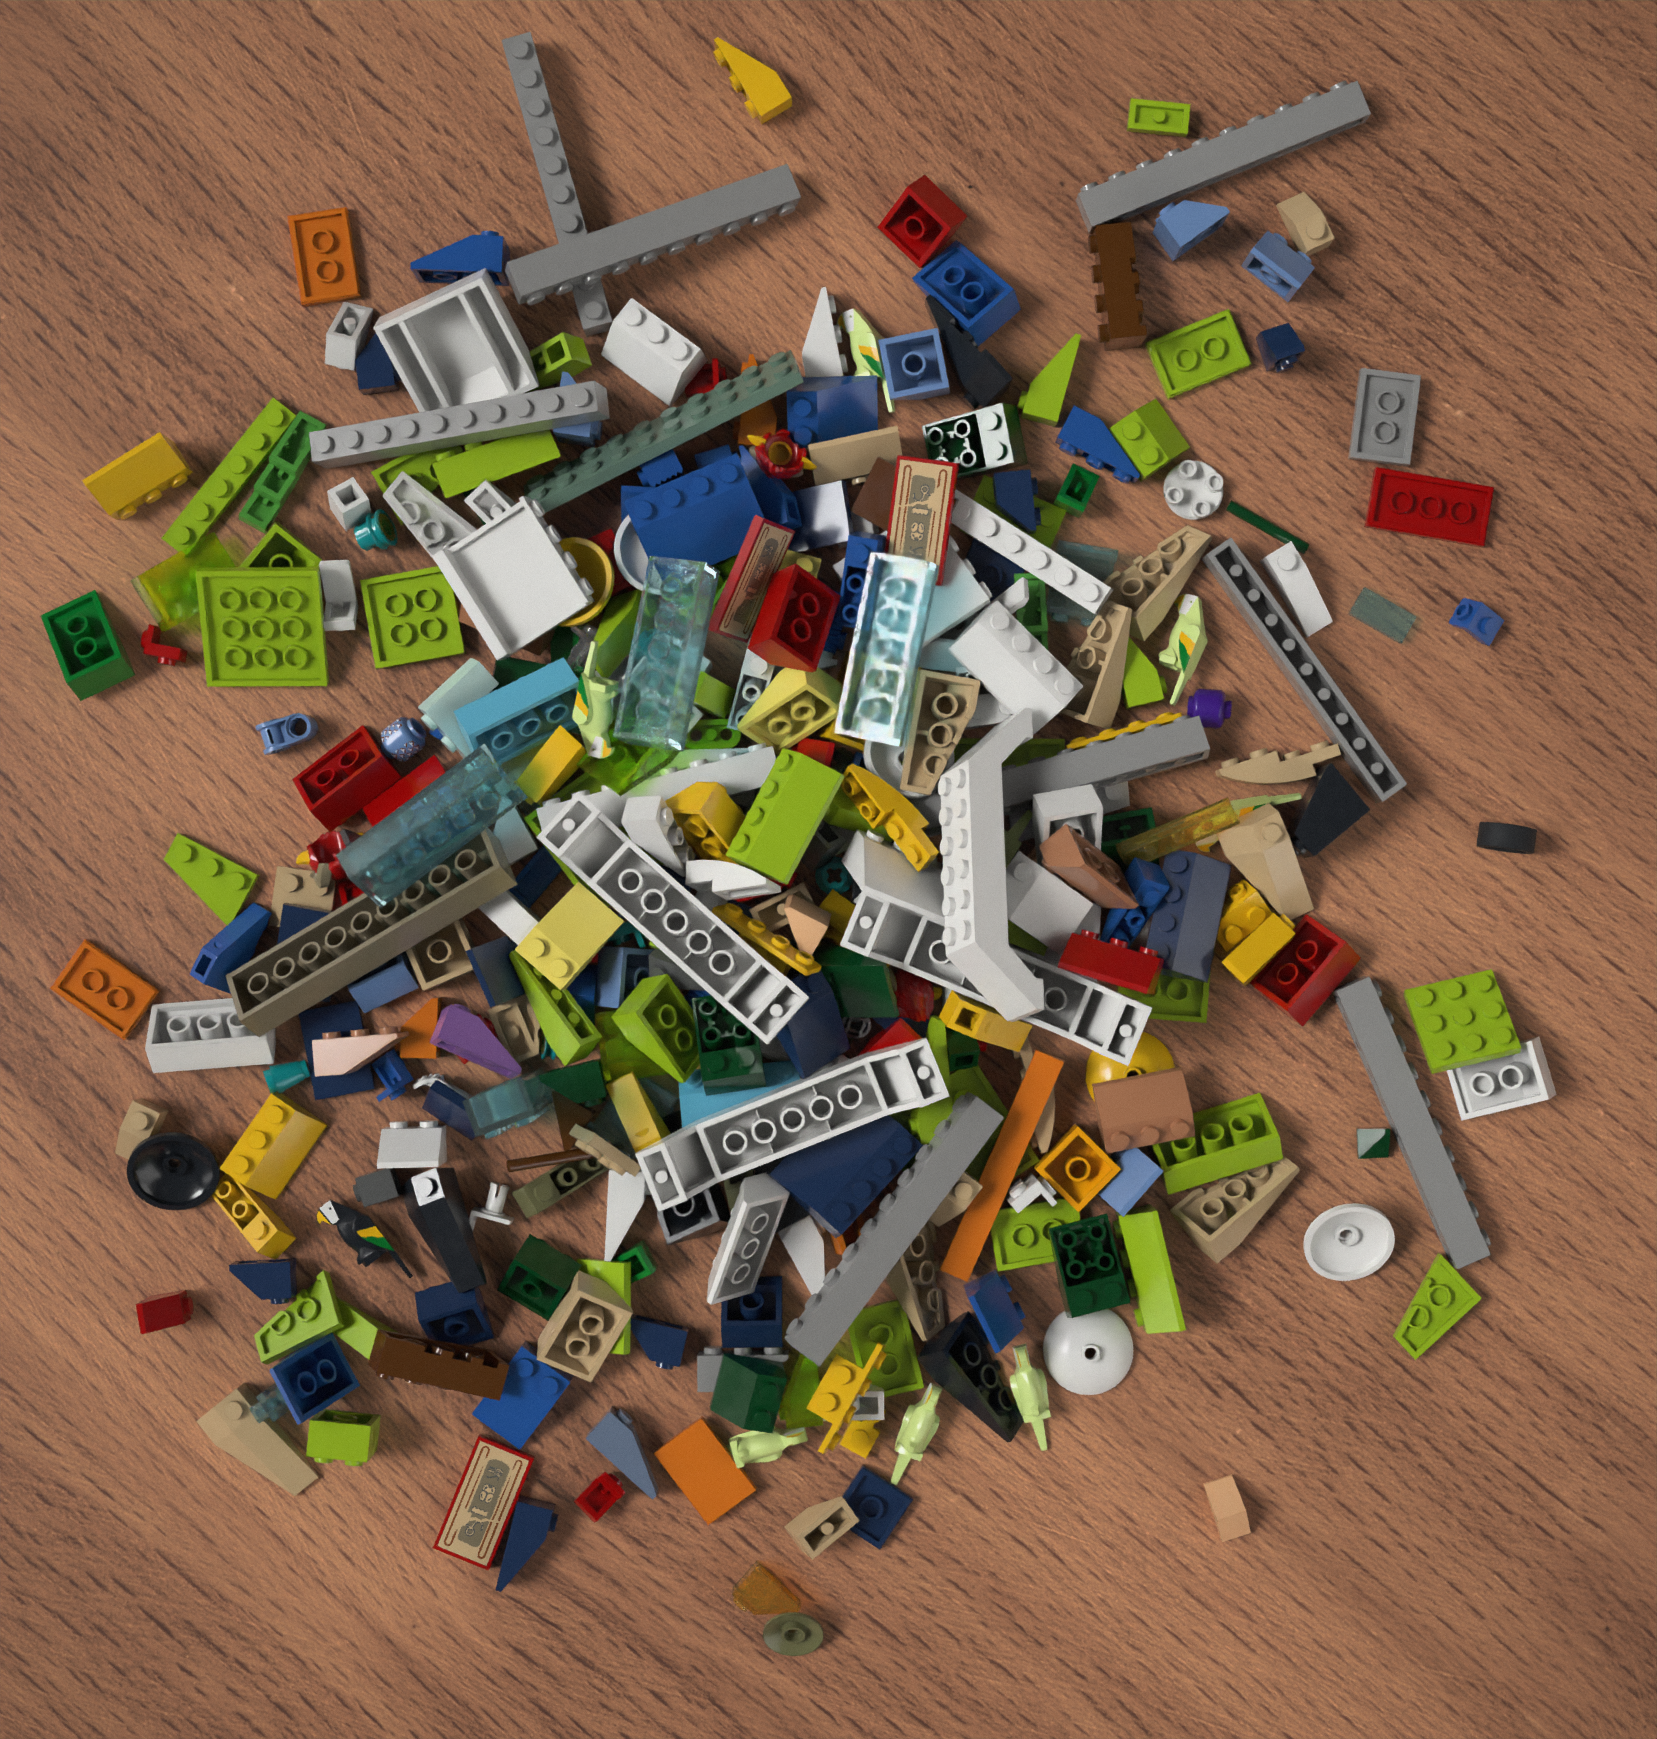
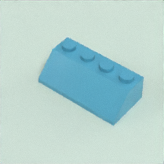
[453,657,579,773]
[678,1061,801,1128]

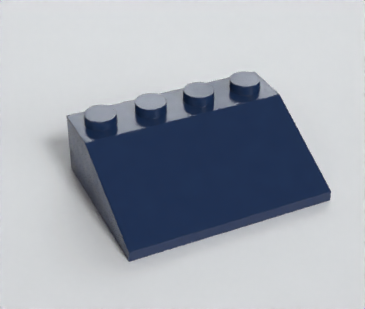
[769,1115,923,1238]

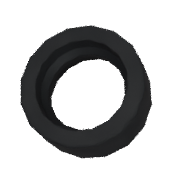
[1476,822,1537,854]

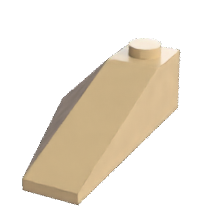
[1103,525,1212,641]
[1060,600,1132,729]
[899,669,981,795]
[1214,803,1314,920]
[1170,1156,1300,1263]
[885,1220,945,1341]
[196,1383,319,1496]

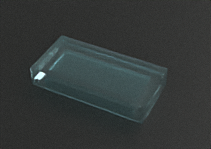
[1348,587,1416,644]

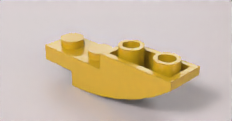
[840,764,939,872]

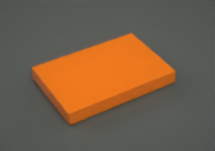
[287,207,362,307]
[50,939,161,1040]
[654,1416,757,1525]

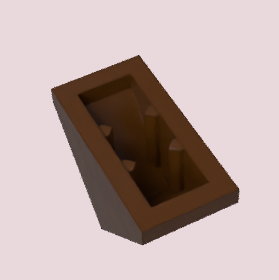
[552,1090,596,1151]

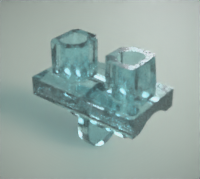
[249,1383,289,1423]

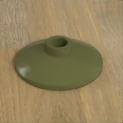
[763,1612,823,1656]

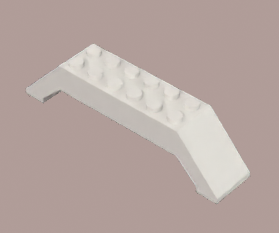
[938,708,1044,1022]
[536,792,809,1045]
[840,891,1152,1066]
[635,1037,949,1212]

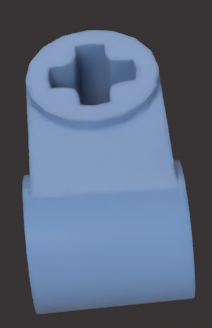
[255,713,318,755]

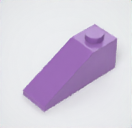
[429,1004,522,1079]

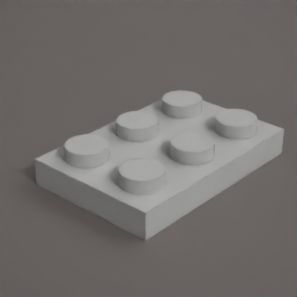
[1348,368,1421,467]

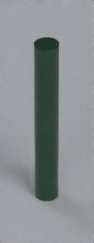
[1226,500,1310,555]

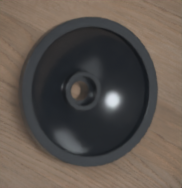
[127,1132,220,1210]

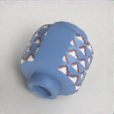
[381,717,426,762]

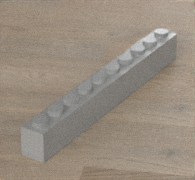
[502,32,613,337]
[1076,81,1371,234]
[505,164,801,305]
[309,380,610,469]
[1202,537,1407,803]
[907,715,1210,838]
[1332,976,1491,1269]
[784,1091,1004,1366]

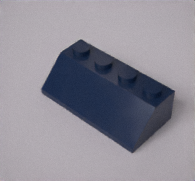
[1146,848,1232,983]

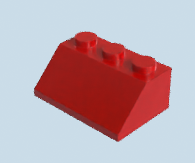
[747,563,841,673]
[292,725,402,832]
[362,754,478,859]
[1249,914,1361,1027]
[1057,929,1164,995]

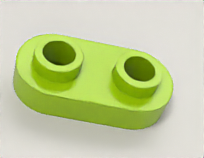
[681,719,741,749]

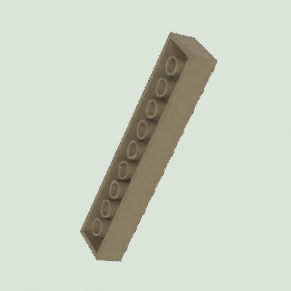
[226,822,517,1037]

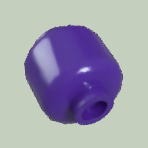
[1187,689,1232,729]

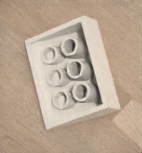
[841,829,945,924]

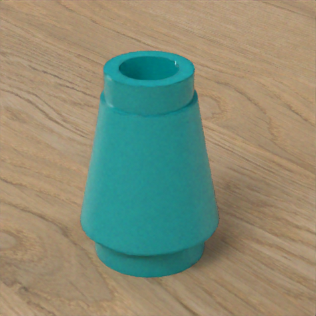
[263,1060,310,1094]

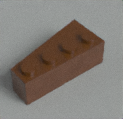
[1088,222,1147,351]
[368,1329,509,1401]

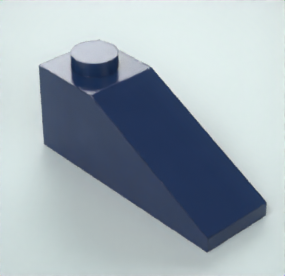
[495,1495,559,1592]

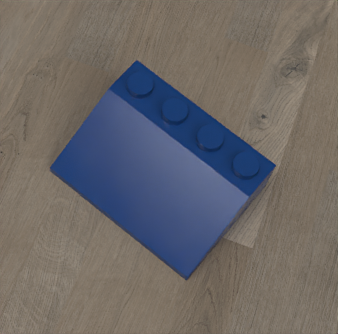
[623,453,765,586]

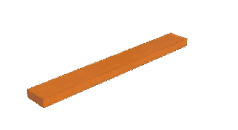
[940,1049,1064,1282]

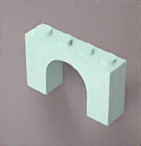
[418,658,547,799]

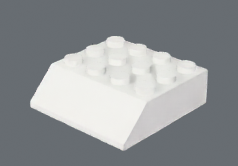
[373,268,539,412]

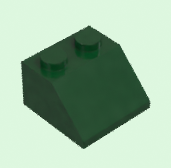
[538,1057,609,1107]
[497,1234,581,1321]
[709,1353,787,1434]

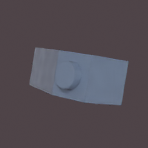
[585,1406,659,1500]

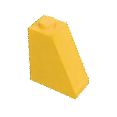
[515,725,590,807]
[1221,913,1296,987]

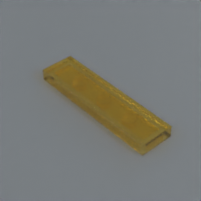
[1115,797,1240,868]

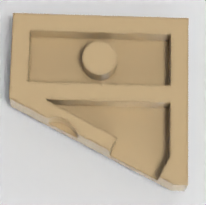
[487,994,541,1063]

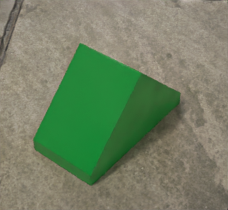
[1053,463,1100,518]
[612,1240,658,1283]

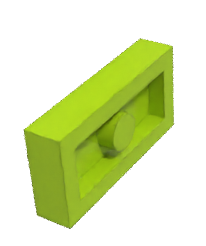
[1127,98,1191,137]

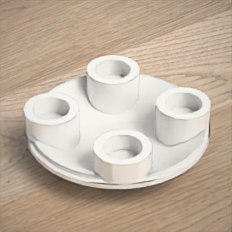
[1163,460,1224,520]

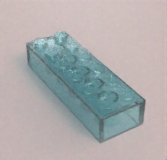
[834,551,939,747]
[613,556,720,752]
[336,743,528,908]
[462,1068,553,1140]

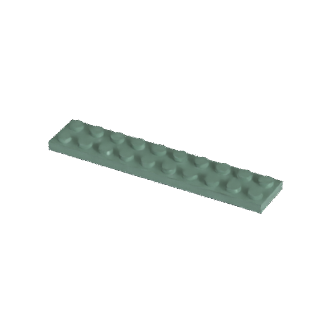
[523,350,804,513]

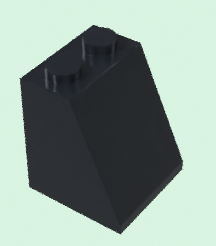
[1287,763,1370,858]

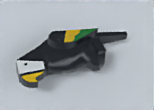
[316,1199,413,1278]

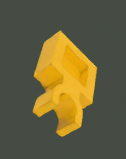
[839,1409,886,1459]

